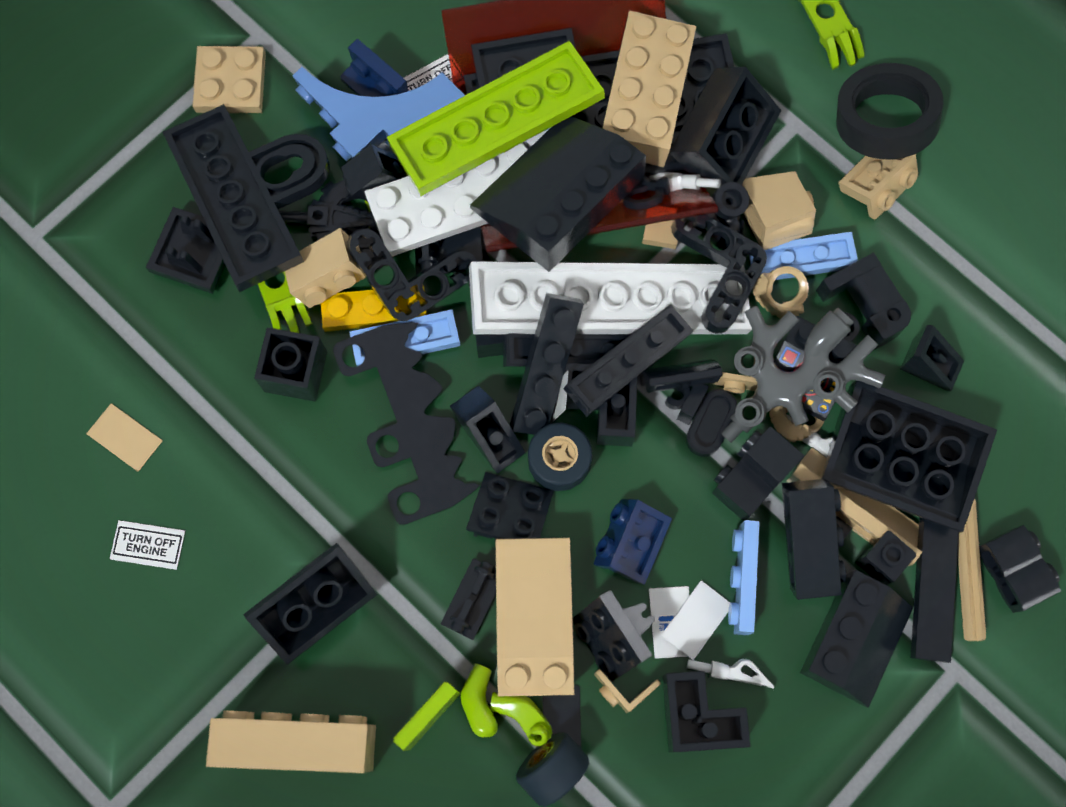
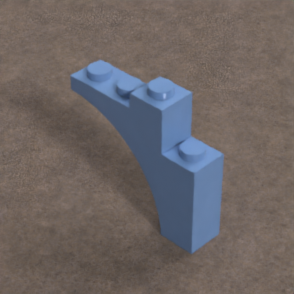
[293,67,465,162]

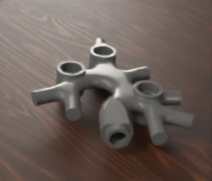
[721,306,885,443]

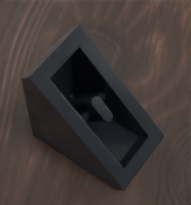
[900,325,964,391]

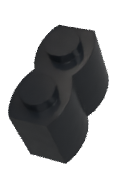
[979,525,1061,613]

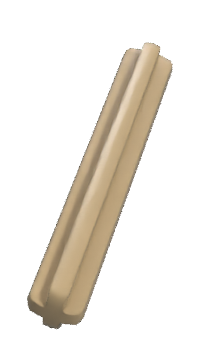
[957,498,986,641]

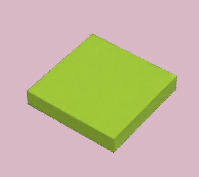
[394,682,461,751]

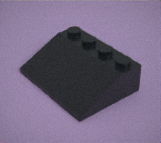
[470,116,646,272]
[821,381,997,533]

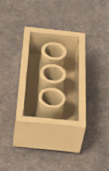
[602,11,696,167]
[206,711,376,773]

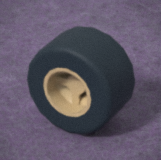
[528,422,593,491]

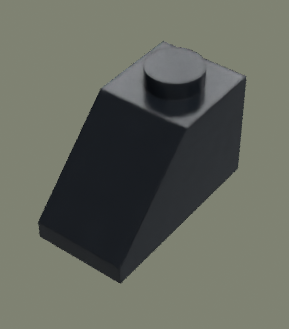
[341,144,408,202]
[450,386,526,474]

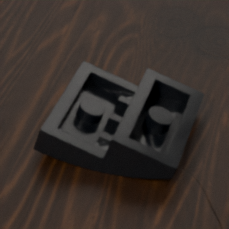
[639,359,723,393]

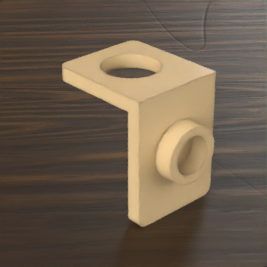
[710,358,757,393]
[594,669,661,713]

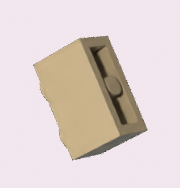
[285,228,365,308]

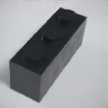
[782,479,846,600]

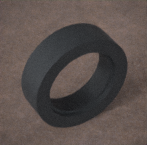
[836,63,944,160]

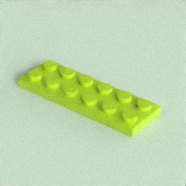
[387,41,605,196]

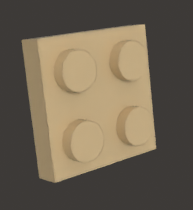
[193,46,266,113]

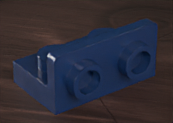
[340,38,409,97]
[594,499,672,585]

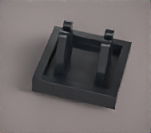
[146,207,225,294]
[572,590,655,682]

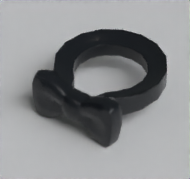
[622,175,670,210]

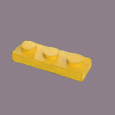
[321,285,427,332]

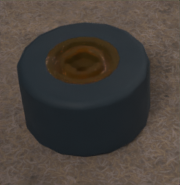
[516,732,589,807]

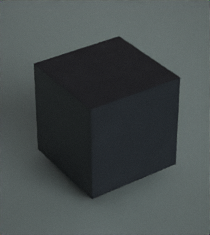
[254,327,328,402]

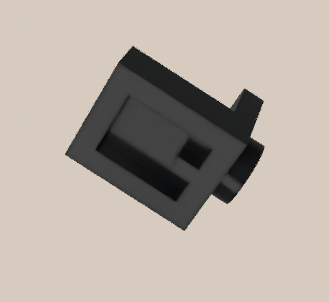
[855,531,916,585]

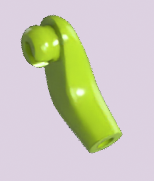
[460,663,498,738]
[490,692,552,746]

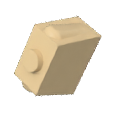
[742,171,816,251]

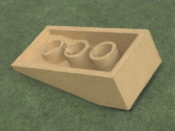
[496,537,574,696]

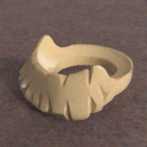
[753,266,809,319]
[769,406,824,442]

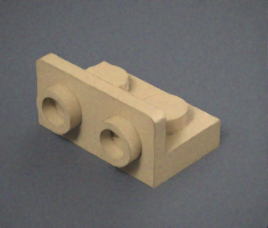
[839,154,918,220]

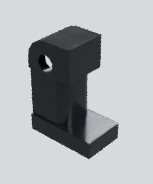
[816,252,911,350]

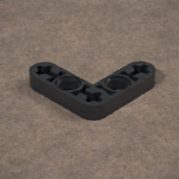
[671,208,767,334]
[347,229,477,321]

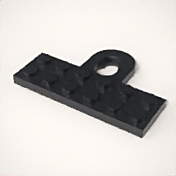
[163,104,330,293]

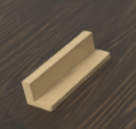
[786,448,922,567]

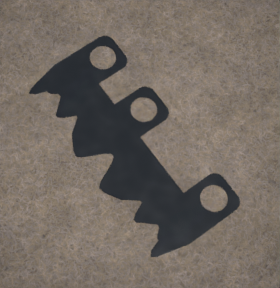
[333,322,479,525]

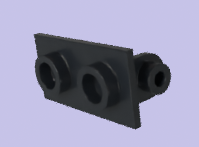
[441,558,496,640]

